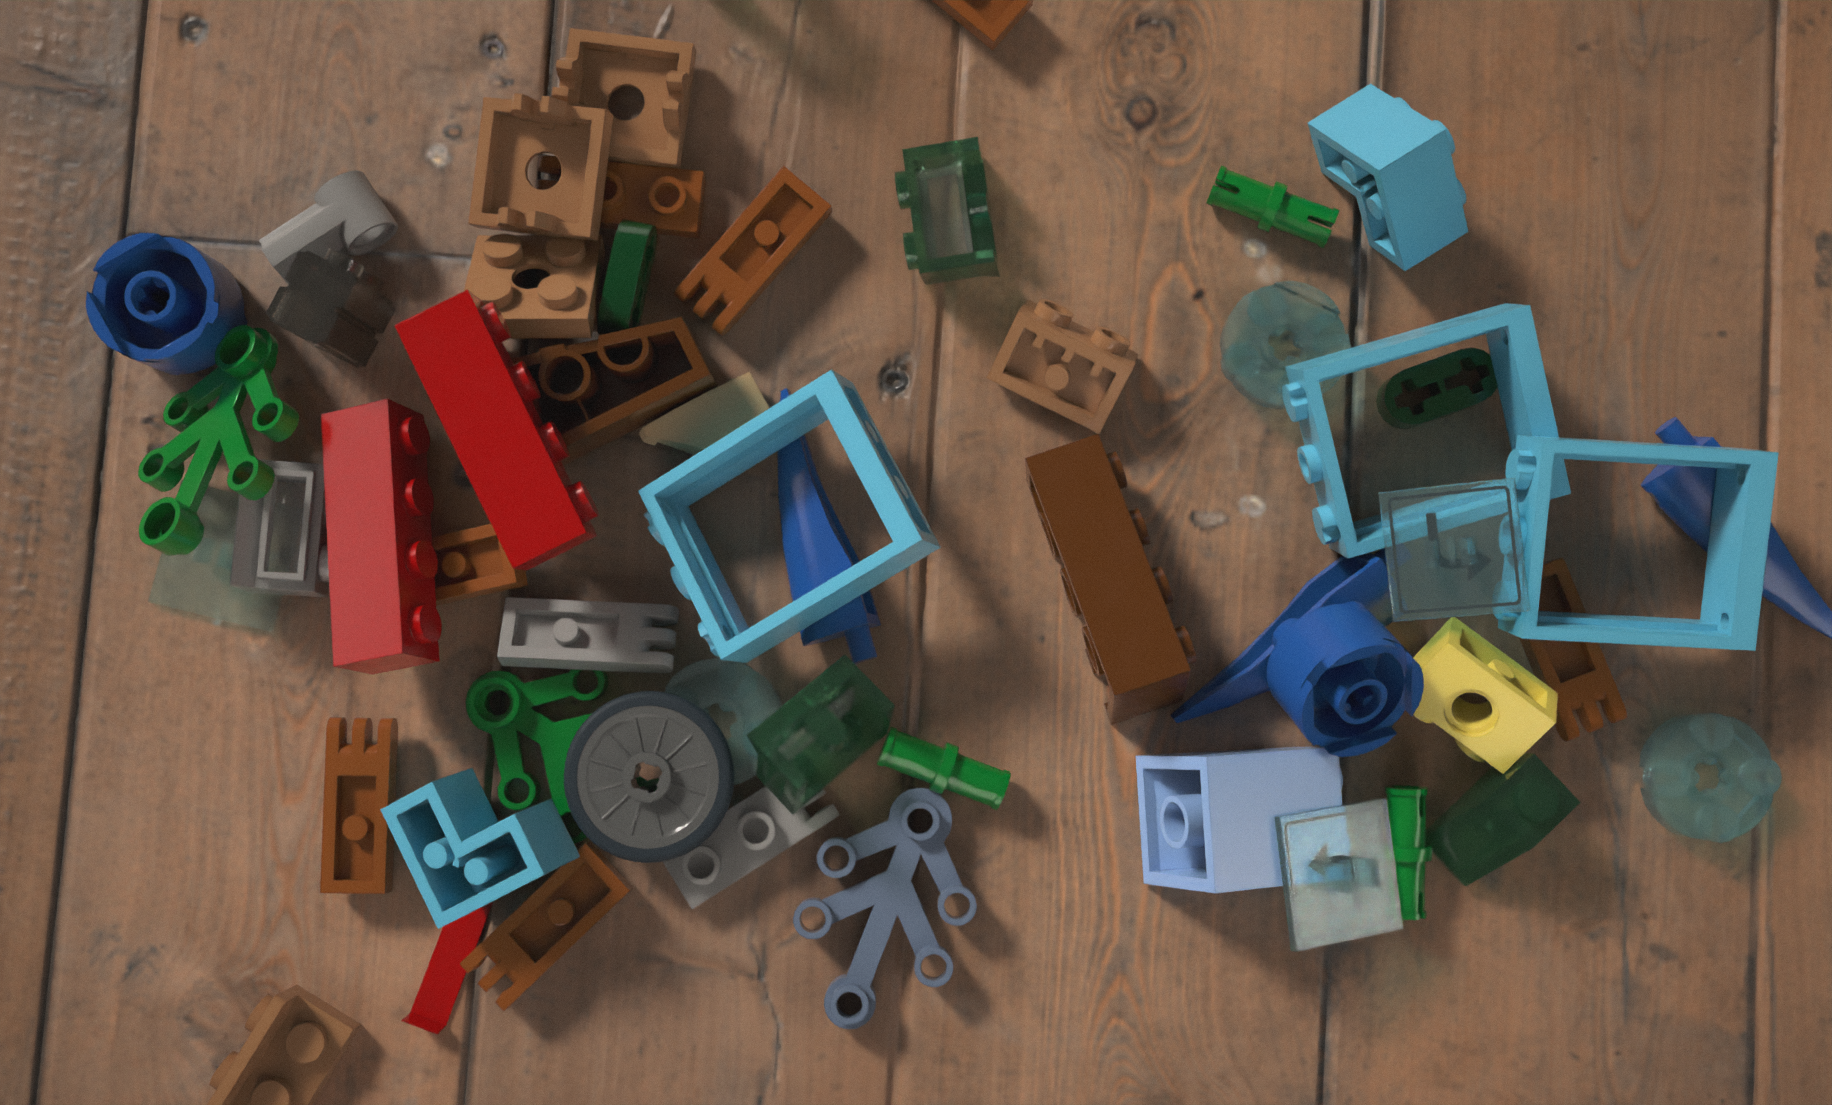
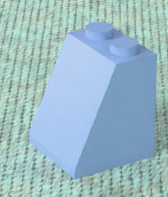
[1135,747,1348,894]

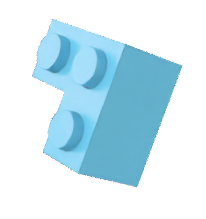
[1307,84,1469,271]
[380,768,580,929]

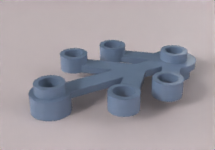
[793,788,977,1029]

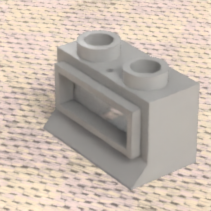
[229,459,329,597]

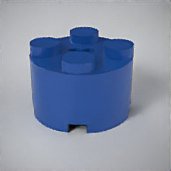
[86,233,248,375]
[1267,601,1424,757]

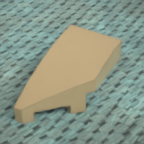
[639,372,769,457]

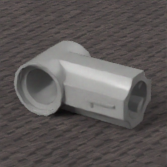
[259,170,398,289]

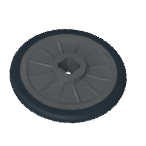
[564,691,734,863]

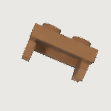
[552,28,697,169]
[468,93,614,242]
[464,233,605,339]

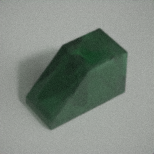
[1426,753,1581,886]

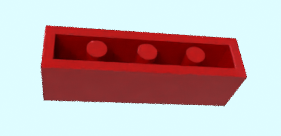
[394,289,599,571]
[321,398,442,675]

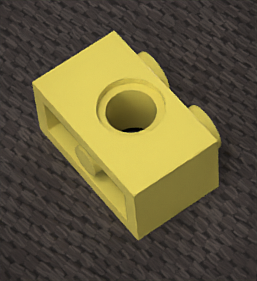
[1413,616,1558,774]

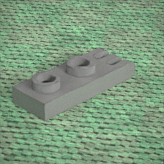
[497,597,679,673]
[663,761,840,909]

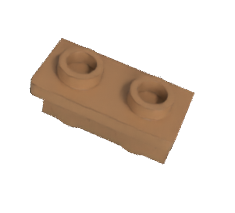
[986,298,1138,434]
[207,985,362,1105]

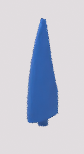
[777,388,881,664]
[1640,417,1832,639]
[1170,543,1413,723]

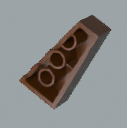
[430,317,718,466]
[1025,434,1197,725]

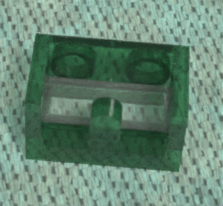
[895,137,1000,285]
[747,654,895,815]

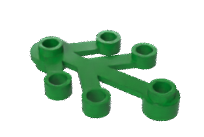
[138,325,299,556]
[465,669,659,844]

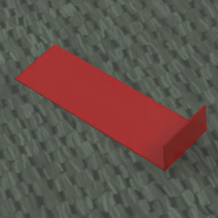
[402,901,494,1035]

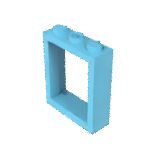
[1282,303,1571,559]
[638,369,941,663]
[1493,435,1779,651]

